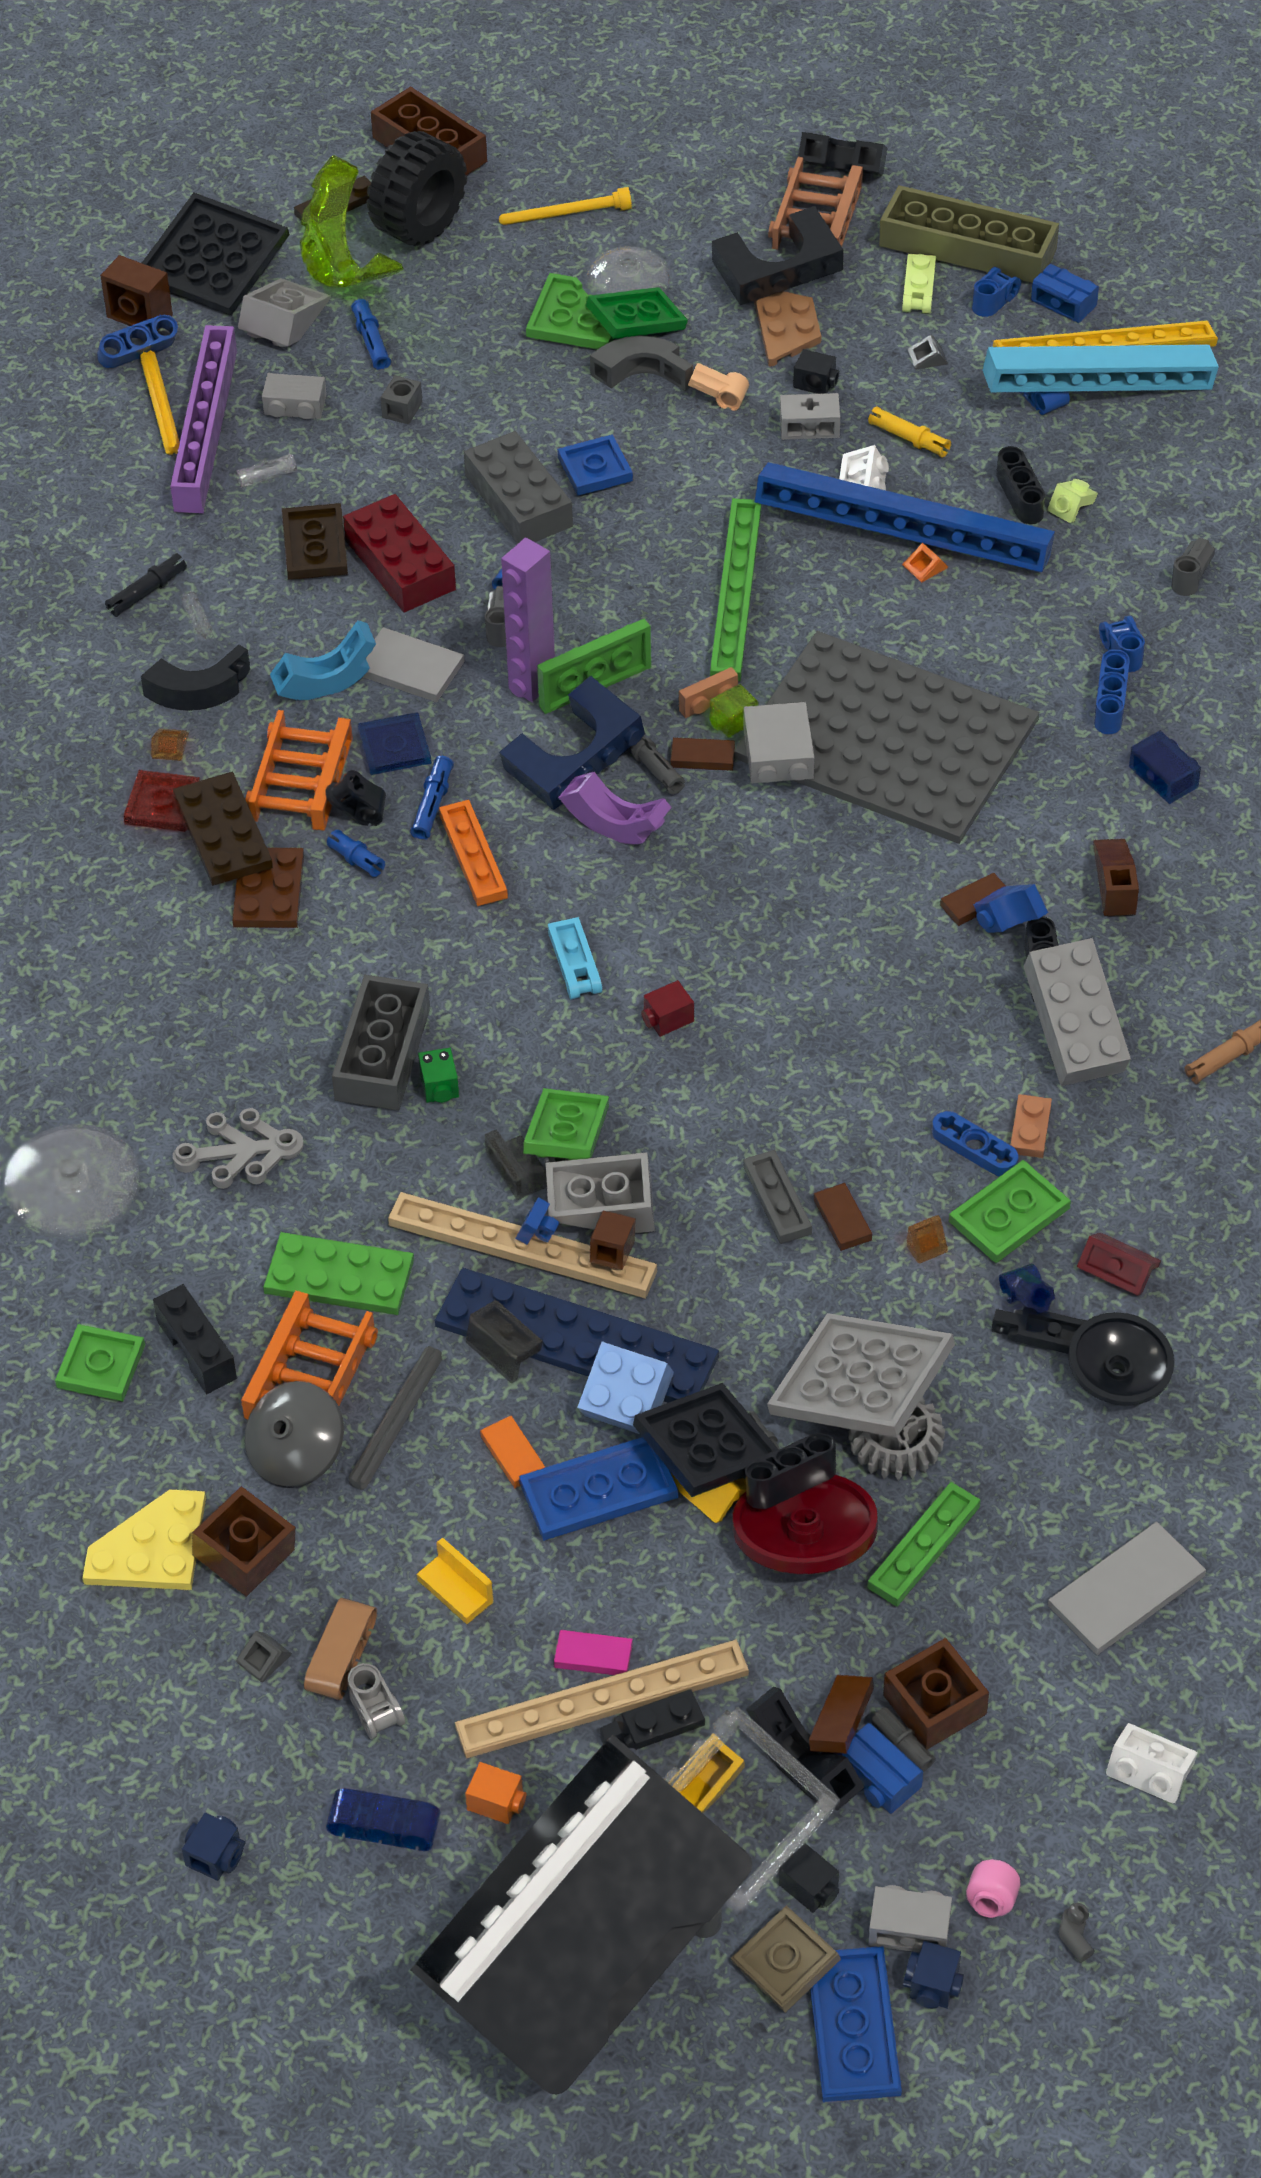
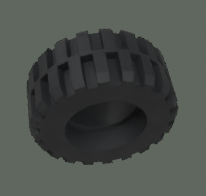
[367,131,467,246]

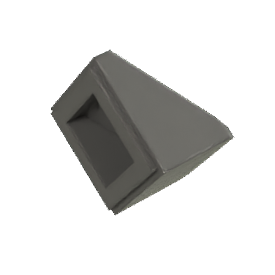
[908,334,948,370]
[235,1631,292,1682]

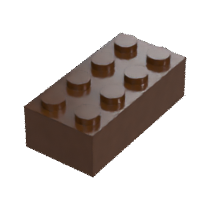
[371,86,488,175]

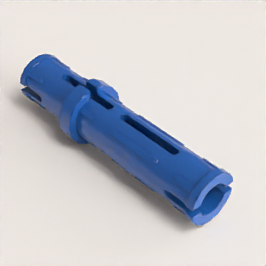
[351,299,391,370]
[410,756,454,840]

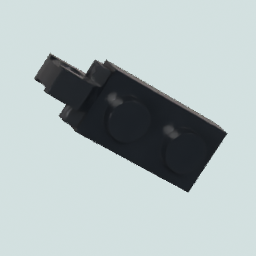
[991,1306,1087,1354]
[600,1689,705,1750]

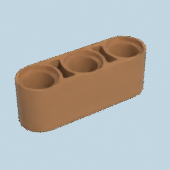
[304,1598,377,1700]

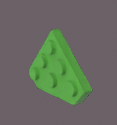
[526,273,614,349]

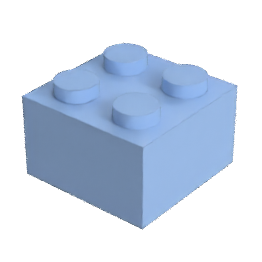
[577,1342,674,1434]

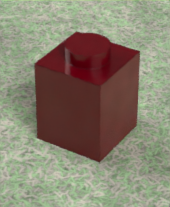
[641,980,694,1037]

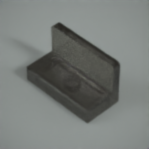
[484,1129,547,1200]
[466,1300,543,1383]

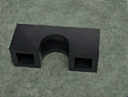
[798,132,888,176]
[153,1284,237,1395]

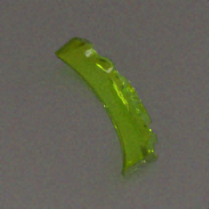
[300,155,404,288]

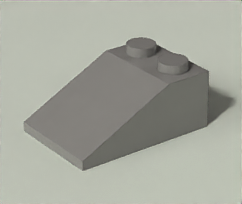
[238,278,331,347]
[546,1152,655,1233]

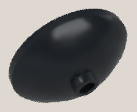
[1068,1312,1174,1406]

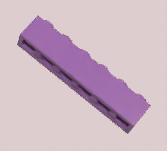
[501,537,555,702]

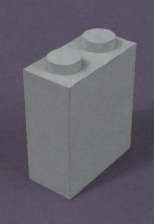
[743,702,814,783]

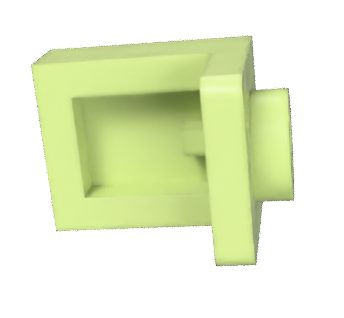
[1048,479,1098,523]

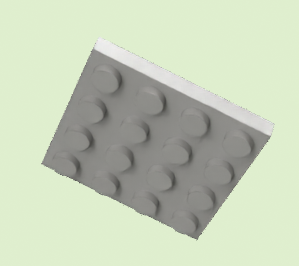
[767,1313,955,1437]

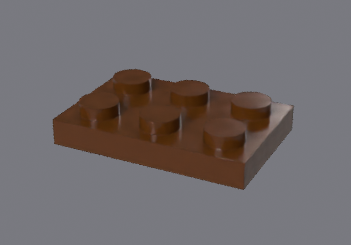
[232,848,304,928]

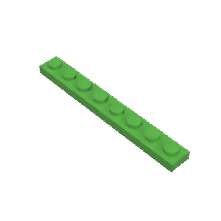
[710,498,762,681]

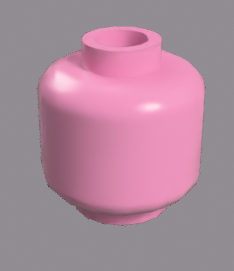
[966,1859,1020,1918]

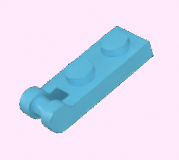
[548,917,602,1000]

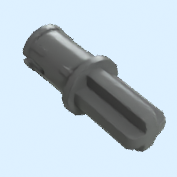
[872,1707,936,1772]

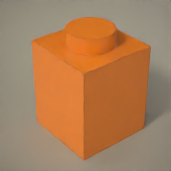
[465,1762,527,1824]

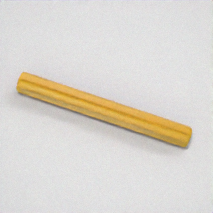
[140,350,180,455]

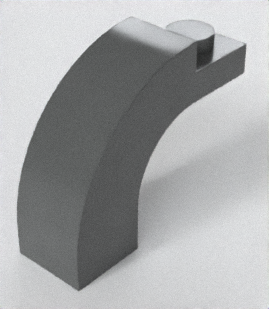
[590,336,693,391]

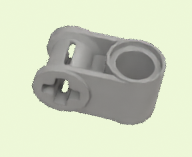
[348,1663,405,1739]

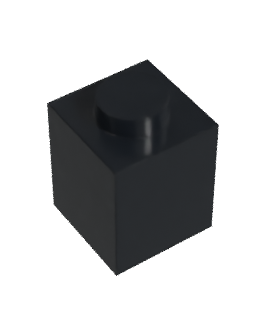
[779,1843,840,1913]

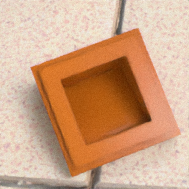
[902,543,948,583]

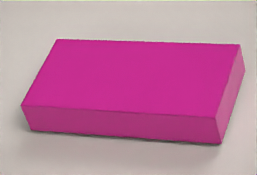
[554,1630,633,1675]

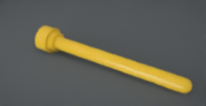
[499,187,632,225]

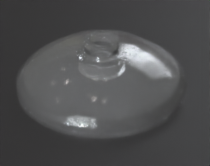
[586,246,671,295]

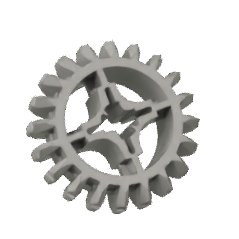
[848,1397,945,1481]

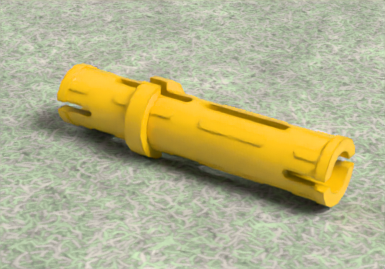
[868,406,951,458]

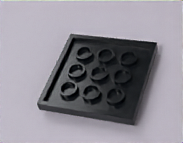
[142,192,290,316]

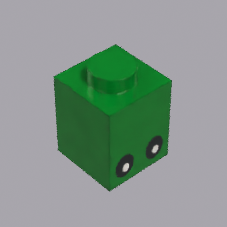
[418,1047,459,1103]

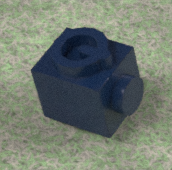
[182,1813,246,1881]
[903,1941,964,2009]

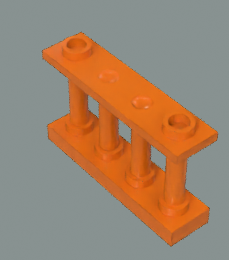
[245,710,353,831]
[241,1290,378,1419]

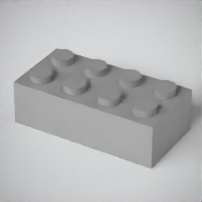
[1023,938,1131,1086]

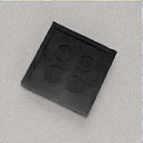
[633,1383,779,1497]

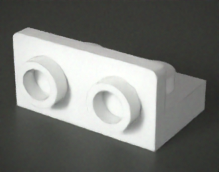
[839,445,889,490]
[1106,1723,1198,1803]

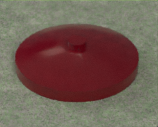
[733,1475,878,1574]

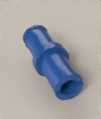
[327,829,385,877]

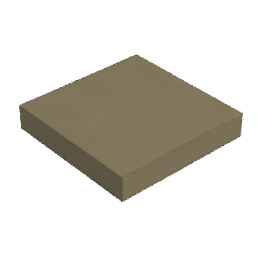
[731,1905,841,2013]

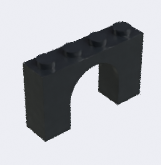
[712,206,844,306]

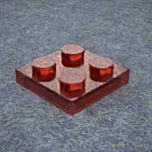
[123,770,200,832]

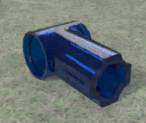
[999,1263,1056,1313]

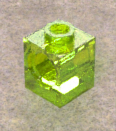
[709,684,759,738]

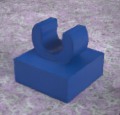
[515,1197,560,1245]

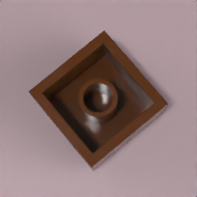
[100,255,173,331]
[192,1486,296,1597]
[883,1638,989,1750]

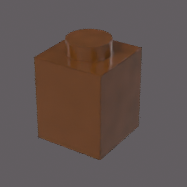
[590,1210,636,1270]

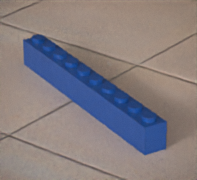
[755,462,1055,572]

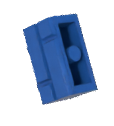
[1031,264,1099,323]
[838,1723,923,1814]

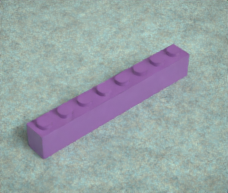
[170,325,237,513]

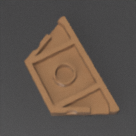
[754,291,821,367]

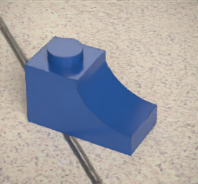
[973,884,1048,933]

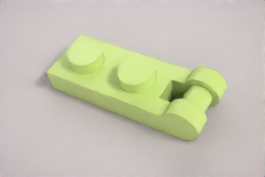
[902,254,936,314]

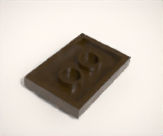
[282,503,348,580]

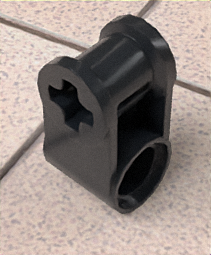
[326,770,386,826]

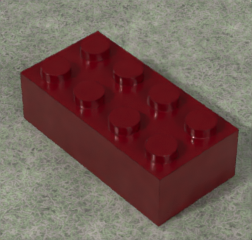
[343,494,456,613]

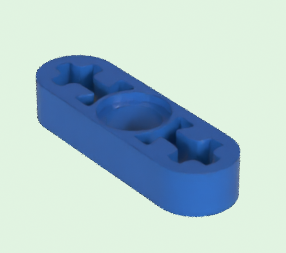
[932,1111,1018,1177]

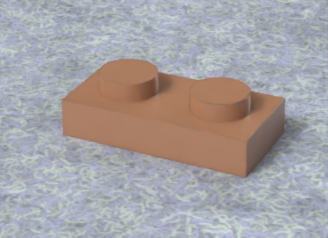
[679,667,738,718]
[1011,1094,1052,1158]

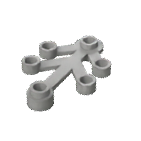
[173,1108,304,1189]

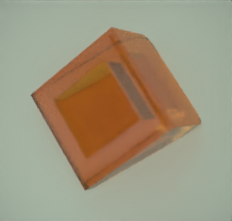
[151,728,189,761]
[907,1215,948,1263]

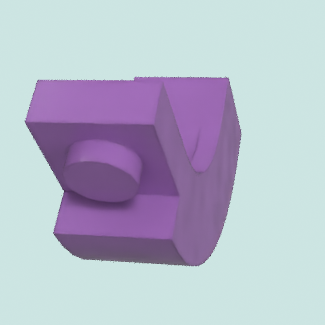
[558,772,671,844]

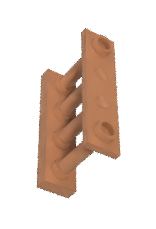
[768,157,863,250]

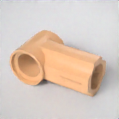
[688,363,749,411]

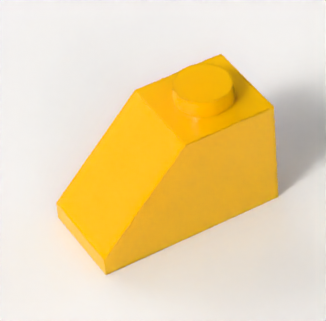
[673,1737,745,1813]

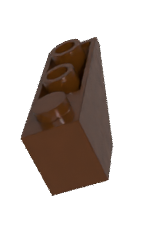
[1093,839,1139,916]

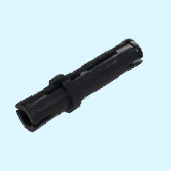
[105,553,187,617]

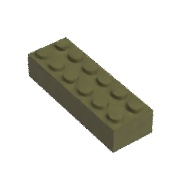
[879,185,1059,283]

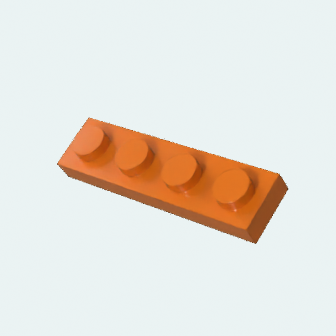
[439,800,508,906]

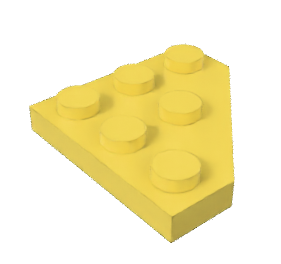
[83,1489,206,1590]

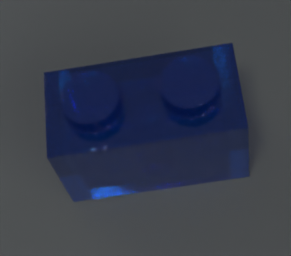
[1129,730,1201,804]

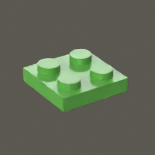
[55,1324,145,1402]

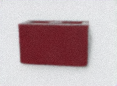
[1077,1233,1161,1296]

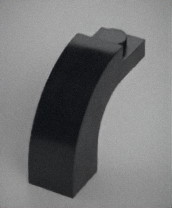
[141,645,251,711]
[746,1687,865,1811]

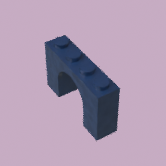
[499,676,645,810]

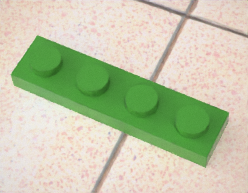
[867,1482,981,1607]

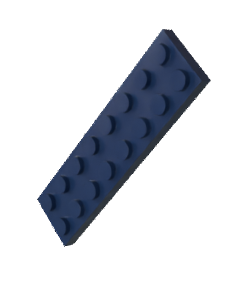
[435,1267,719,1403]

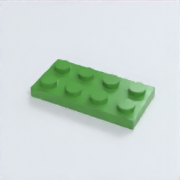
[537,619,651,714]
[263,1232,414,1315]

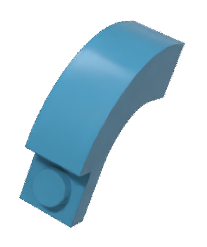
[270,620,376,700]

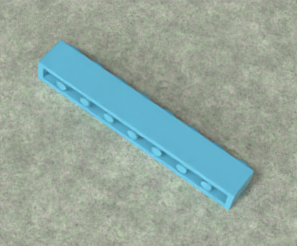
[982,345,1219,393]

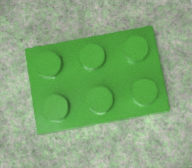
[524,1088,609,1160]
[949,1160,1071,1263]

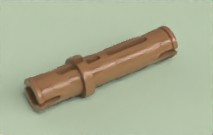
[1185,1019,1261,1084]

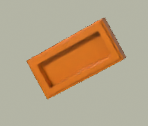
[480,1416,545,1489]

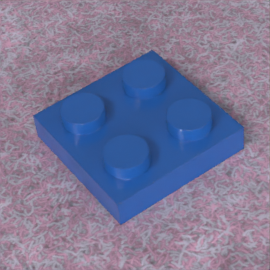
[557,434,633,496]

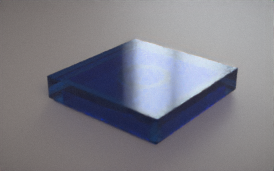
[358,712,432,775]

